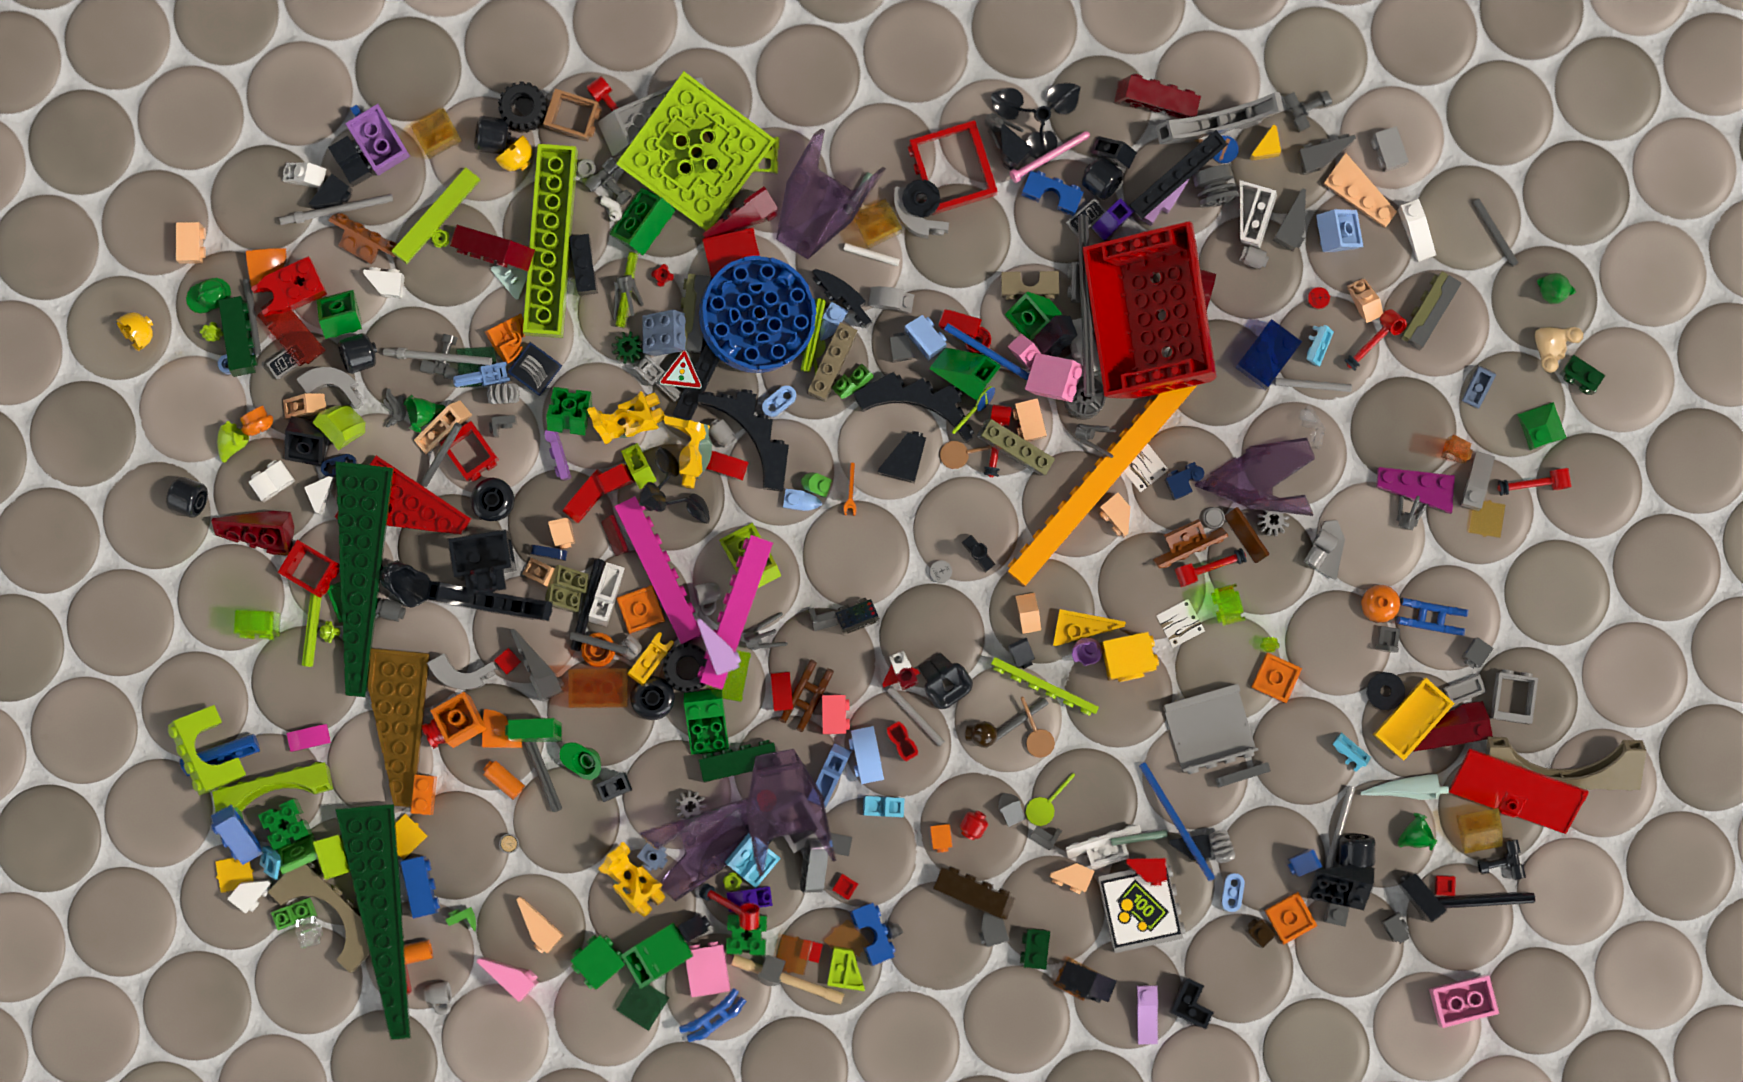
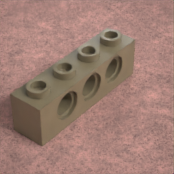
[808,322,858,402]

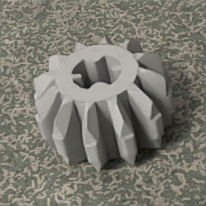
[487,383,520,404]
[1257,504,1290,537]
[674,790,707,823]
[1209,830,1235,864]

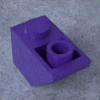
[1091,198,1134,241]
[726,886,773,912]

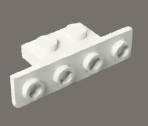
[1066,825,1141,870]

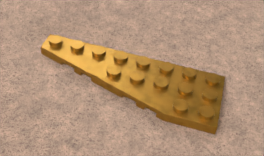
[368,648,430,807]

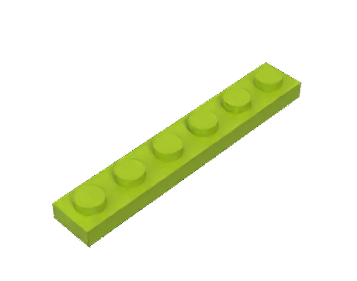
[991,657,1099,716]

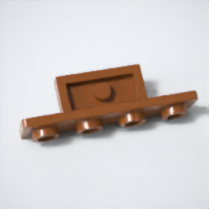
[328,213,397,264]
[1153,519,1228,569]

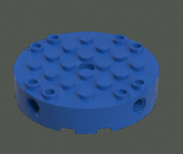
[699,256,816,373]

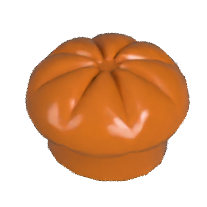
[240,406,274,436]
[581,632,615,667]

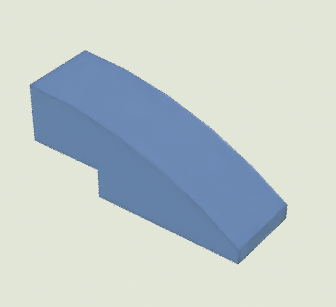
[809,743,852,808]

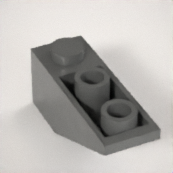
[1298,134,1356,175]

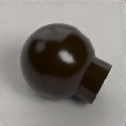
[965,721,997,748]

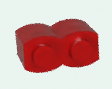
[887,721,918,762]

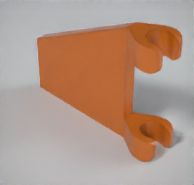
[844,463,856,516]

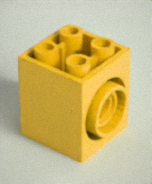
[1100,632,1159,682]

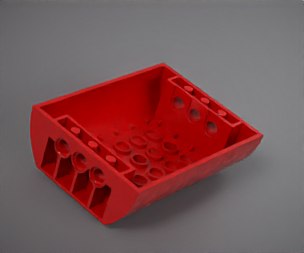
[1083,221,1217,399]

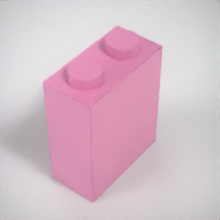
[1025,353,1083,402]
[686,941,731,998]

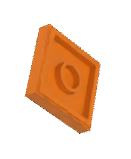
[617,585,665,634]
[1251,652,1302,703]
[1264,892,1317,945]

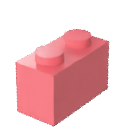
[822,695,850,735]

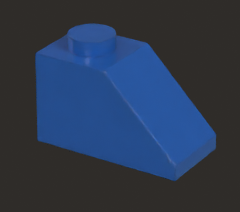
[1287,849,1322,877]

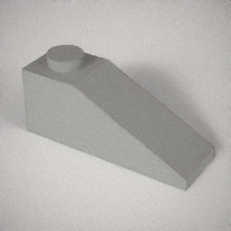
[1460,451,1495,511]

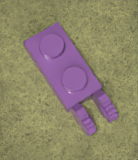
[544,429,572,481]

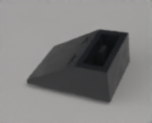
[1307,864,1375,911]

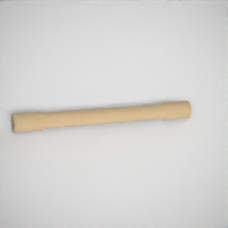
[731,954,845,1004]

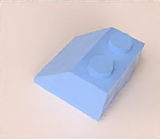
[1316,209,1363,252]
[905,315,947,361]

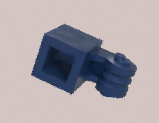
[1164,462,1205,501]

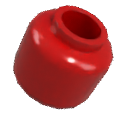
[960,810,988,840]

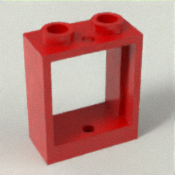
[440,421,499,482]
[277,539,340,598]

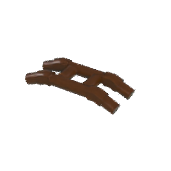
[779,659,834,732]

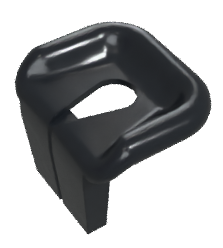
[919,652,973,709]

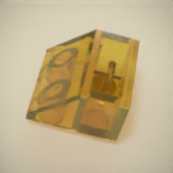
[411,108,462,159]
[851,199,902,249]
[1456,808,1503,854]

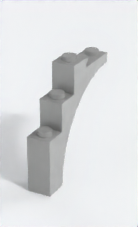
[1155,92,1284,144]

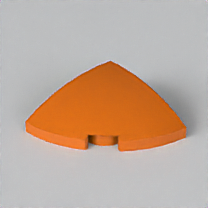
[246,248,286,287]
[485,313,525,364]
[482,709,522,748]

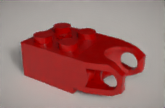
[251,256,328,317]

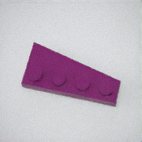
[1376,467,1455,514]

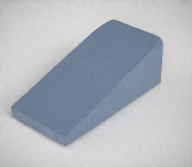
[1462,365,1496,409]

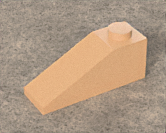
[414,400,472,454]
[517,897,564,953]

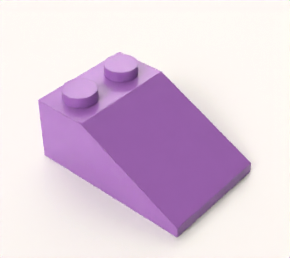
[345,104,410,176]

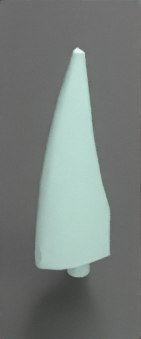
[1361,774,1449,800]

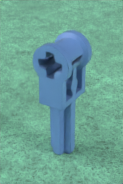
[453,362,510,387]

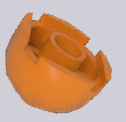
[1361,585,1400,623]

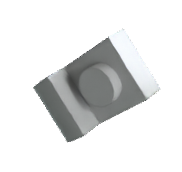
[868,286,914,314]

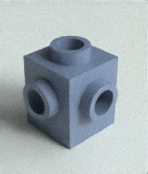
[637,841,668,871]

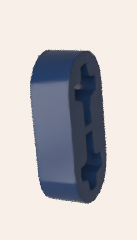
[321,454,358,477]
[531,545,568,561]

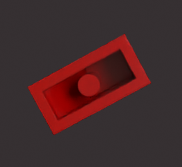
[1125,858,1167,886]

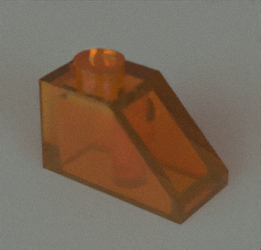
[1441,435,1473,464]

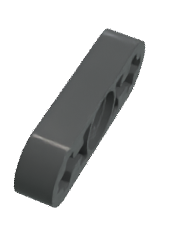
[1215,762,1271,788]

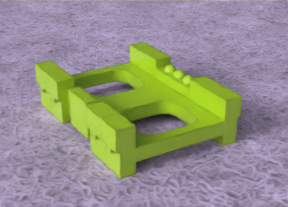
[753,137,779,174]

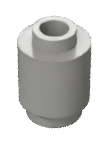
[1239,246,1269,270]
[709,419,736,448]

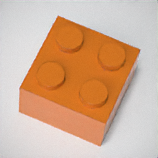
[430,692,487,748]

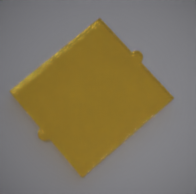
[1469,500,1505,538]

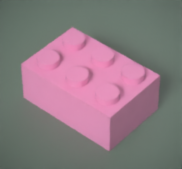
[1429,975,1499,1028]

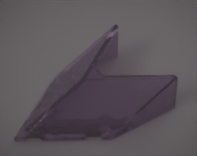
[1194,438,1315,516]

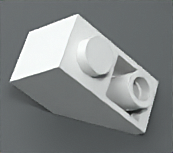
[283,163,326,187]
[363,267,404,299]
[228,879,272,914]

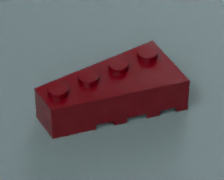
[1114,74,1201,119]
[450,224,535,271]

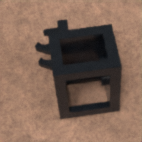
[448,529,517,596]

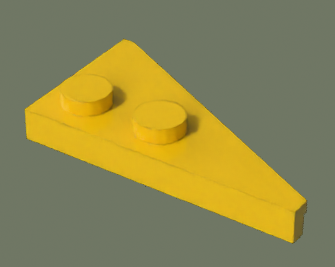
[1053,609,1126,646]

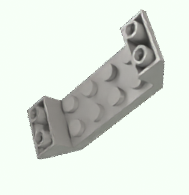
[598,77,706,157]

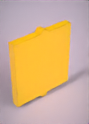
[396,813,428,860]
[215,858,254,893]

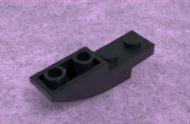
[812,268,872,328]

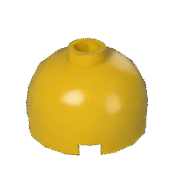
[495,135,533,171]
[116,312,153,351]

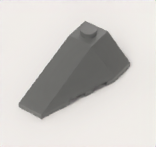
[510,629,565,701]

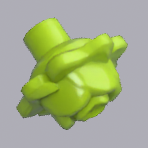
[200,322,223,342]
[320,621,340,643]

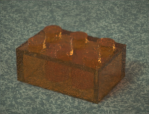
[568,668,629,709]

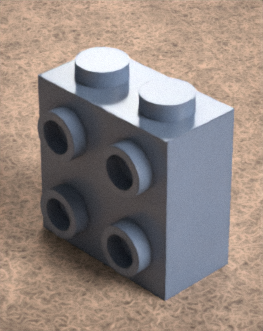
[642,310,686,356]

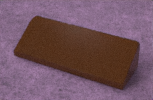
[1225,507,1269,563]

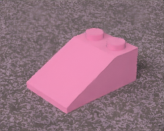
[476,957,539,1002]

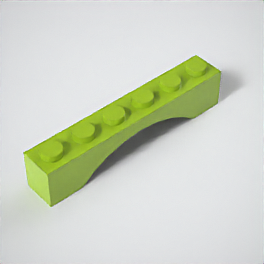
[212,762,333,813]

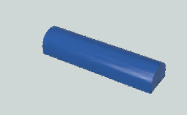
[179,733,260,776]

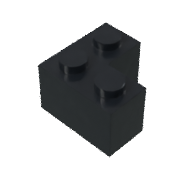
[328,136,373,187]
[1059,961,1117,1003]
[1168,977,1214,1030]

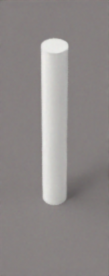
[844,243,900,266]

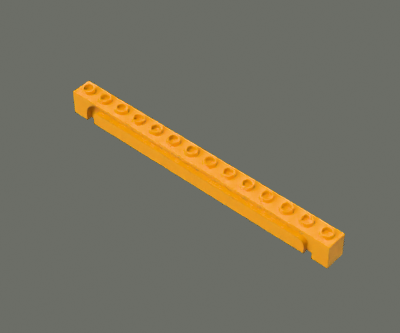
[1007,385,1197,587]

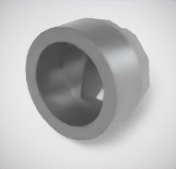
[887,923,903,940]

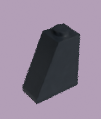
[878,431,926,484]
[1398,872,1447,923]

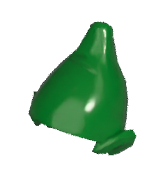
[1537,273,1576,304]
[403,394,445,433]
[1397,813,1437,851]

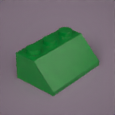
[609,188,676,256]

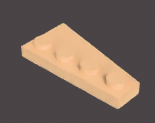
[1323,153,1397,228]

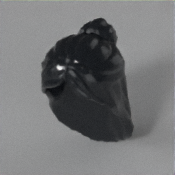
[379,560,431,608]

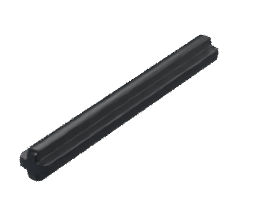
[570,558,605,651]
[1439,893,1536,908]

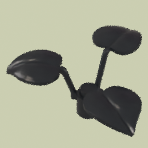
[991,83,1081,165]
[639,447,710,524]

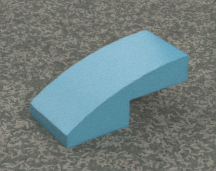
[863,796,905,818]
[259,846,281,879]

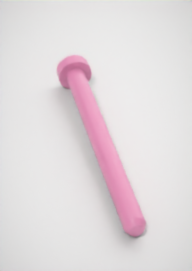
[1009,131,1090,183]

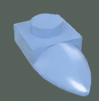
[819,302,848,340]
[783,489,822,511]

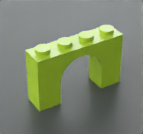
[168,705,246,796]

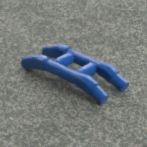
[1396,597,1469,636]
[679,988,747,1042]

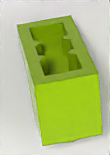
[621,443,657,489]

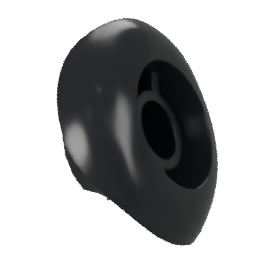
[471,477,515,521]
[630,676,675,720]

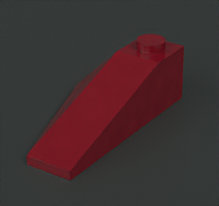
[703,186,779,238]
[211,510,295,556]
[1413,701,1493,752]

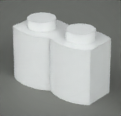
[249,460,295,502]

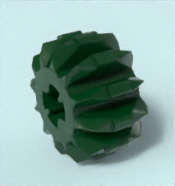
[612,332,643,364]

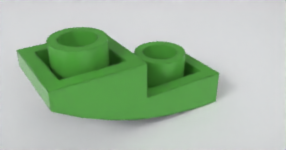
[832,363,874,399]
[271,897,317,931]

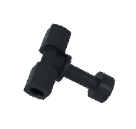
[962,535,996,573]
[1477,839,1526,880]

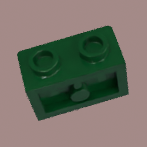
[1560,354,1606,395]
[1020,928,1051,970]

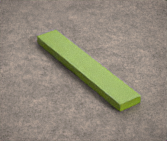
[392,167,480,264]

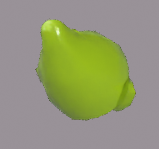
[217,421,249,463]

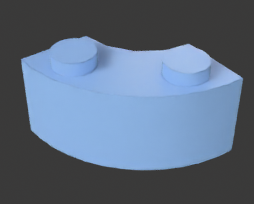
[849,726,884,784]

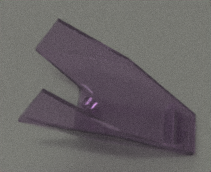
[746,749,836,877]

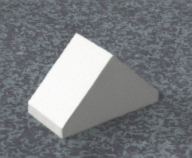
[304,476,336,515]

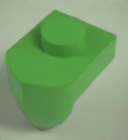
[800,472,832,498]
[445,907,476,931]

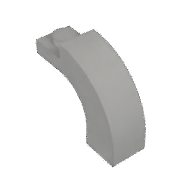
[894,187,949,239]
[297,367,364,409]
[427,654,498,690]

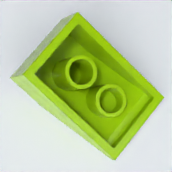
[719,522,781,589]

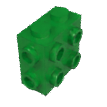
[570,934,626,990]

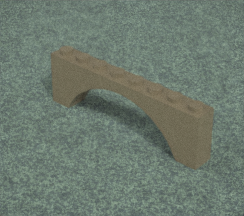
[1485,737,1647,791]

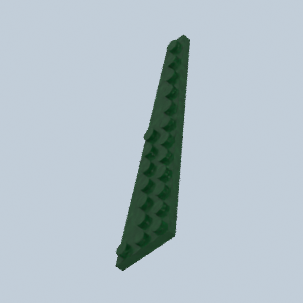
[336,461,394,698]
[335,804,411,1040]

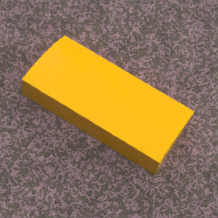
[1373,678,1455,761]

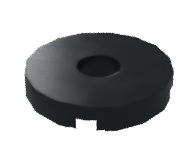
[902,180,940,218]
[1366,672,1405,711]

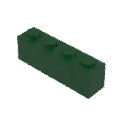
[218,296,258,377]
[699,740,779,783]

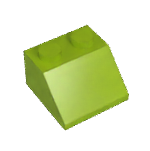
[313,835,350,879]

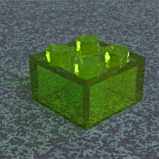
[234,610,281,640]

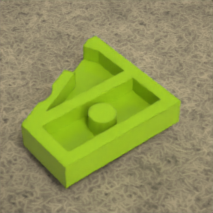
[827,946,865,991]

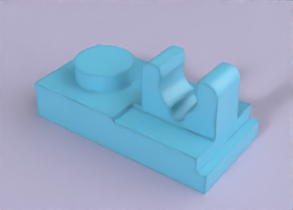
[1306,325,1334,367]
[1333,732,1371,772]

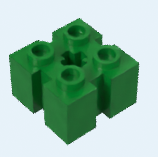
[546,387,592,435]
[258,799,313,850]
[726,914,768,955]

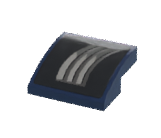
[507,342,562,396]

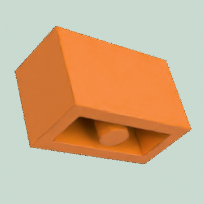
[411,775,437,815]

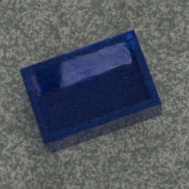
[1235,319,1302,390]

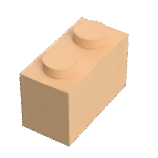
[176,222,206,264]
[1012,398,1047,442]

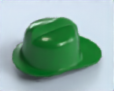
[186,278,231,314]
[559,742,601,780]

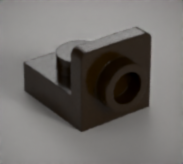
[1246,918,1277,948]

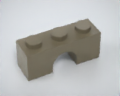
[1001,271,1059,301]

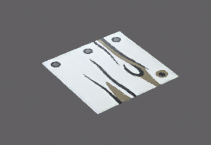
[1124,444,1168,492]
[1156,599,1205,648]

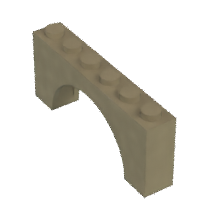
[268,861,370,973]

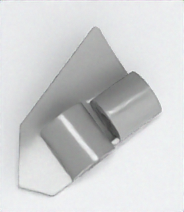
[1304,520,1345,580]

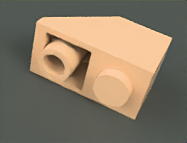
[1347,278,1383,323]
[1099,493,1130,538]
[1049,863,1095,894]

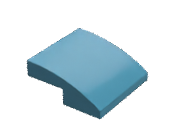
[725,832,781,888]

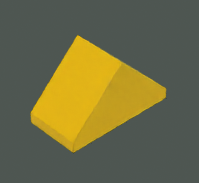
[1250,124,1281,161]

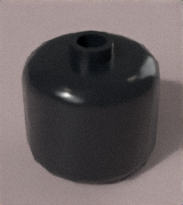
[474,116,511,154]
[1082,157,1124,200]
[338,333,377,374]
[166,477,208,518]
[1339,834,1376,867]

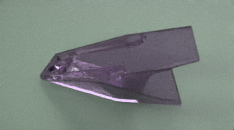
[776,128,886,259]
[639,796,761,902]

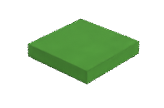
[278,834,318,874]

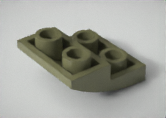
[545,565,589,613]

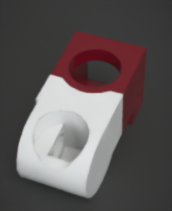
[889,651,918,691]

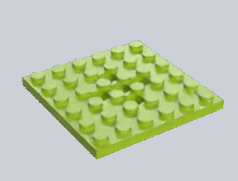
[616,71,776,231]

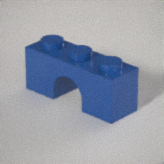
[1022,170,1084,216]
[849,903,895,966]

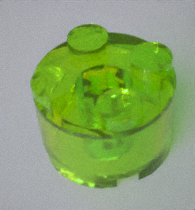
[1211,583,1246,626]

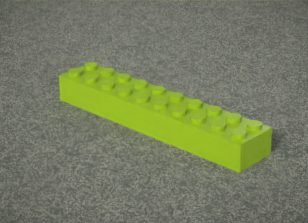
[523,144,578,338]

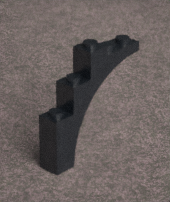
[853,372,974,443]
[697,389,789,492]
[426,581,553,621]

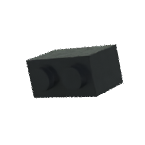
[1035,315,1078,357]

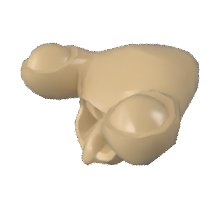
[1535,327,1584,373]

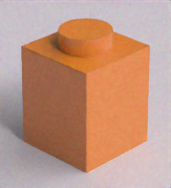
[930,824,952,853]

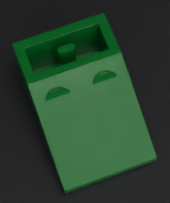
[929,347,1001,400]
[684,689,729,755]
[621,923,694,989]

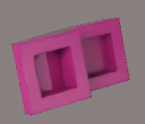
[287,724,331,752]

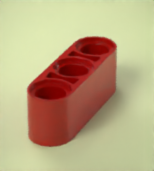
[562,469,604,524]

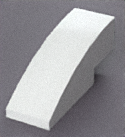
[589,562,625,627]

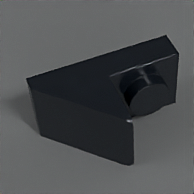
[596,772,633,803]

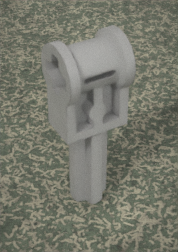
[632,354,682,402]

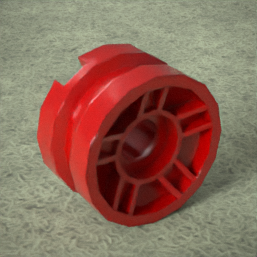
[964,327,992,354]
[421,719,446,749]

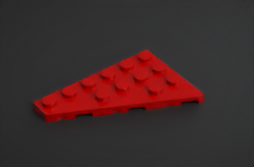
[334,455,472,535]

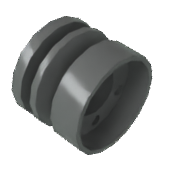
[1192,164,1239,208]
[1064,376,1106,420]

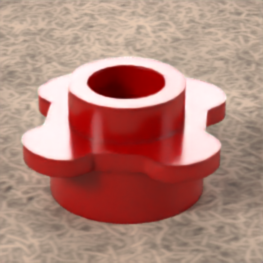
[651,264,674,287]

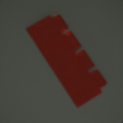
[257,299,326,366]

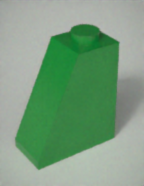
[505,718,562,742]

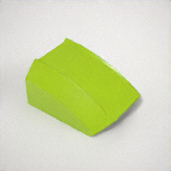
[313,405,366,450]

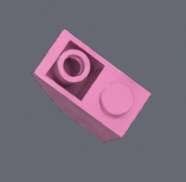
[1007,334,1041,372]

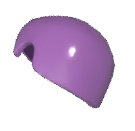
[1071,638,1103,666]

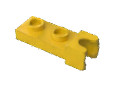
[627,632,674,686]

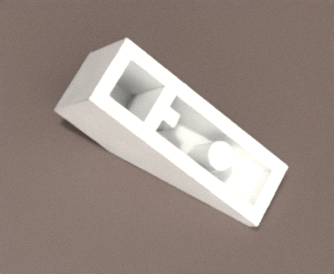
[1397,199,1436,262]

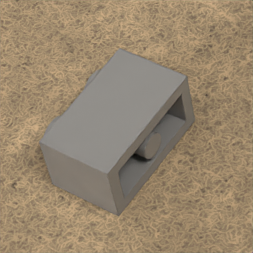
[1371,126,1409,172]

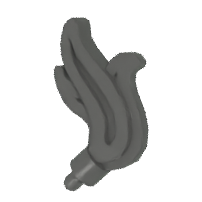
[384,388,406,427]

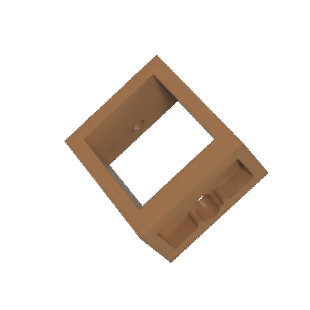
[543,89,602,142]

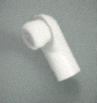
[600,196,622,221]

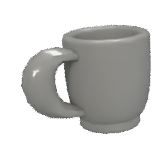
[694,583,721,616]
[619,634,644,662]
[424,982,452,1015]

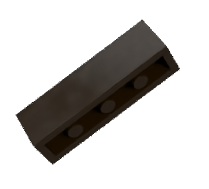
[933,866,1015,920]

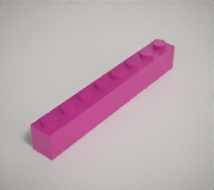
[615,496,702,644]
[697,535,773,690]

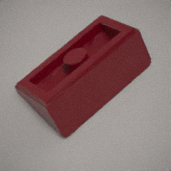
[601,515,629,556]

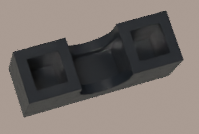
[570,234,598,296]

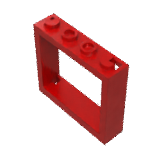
[907,120,998,215]

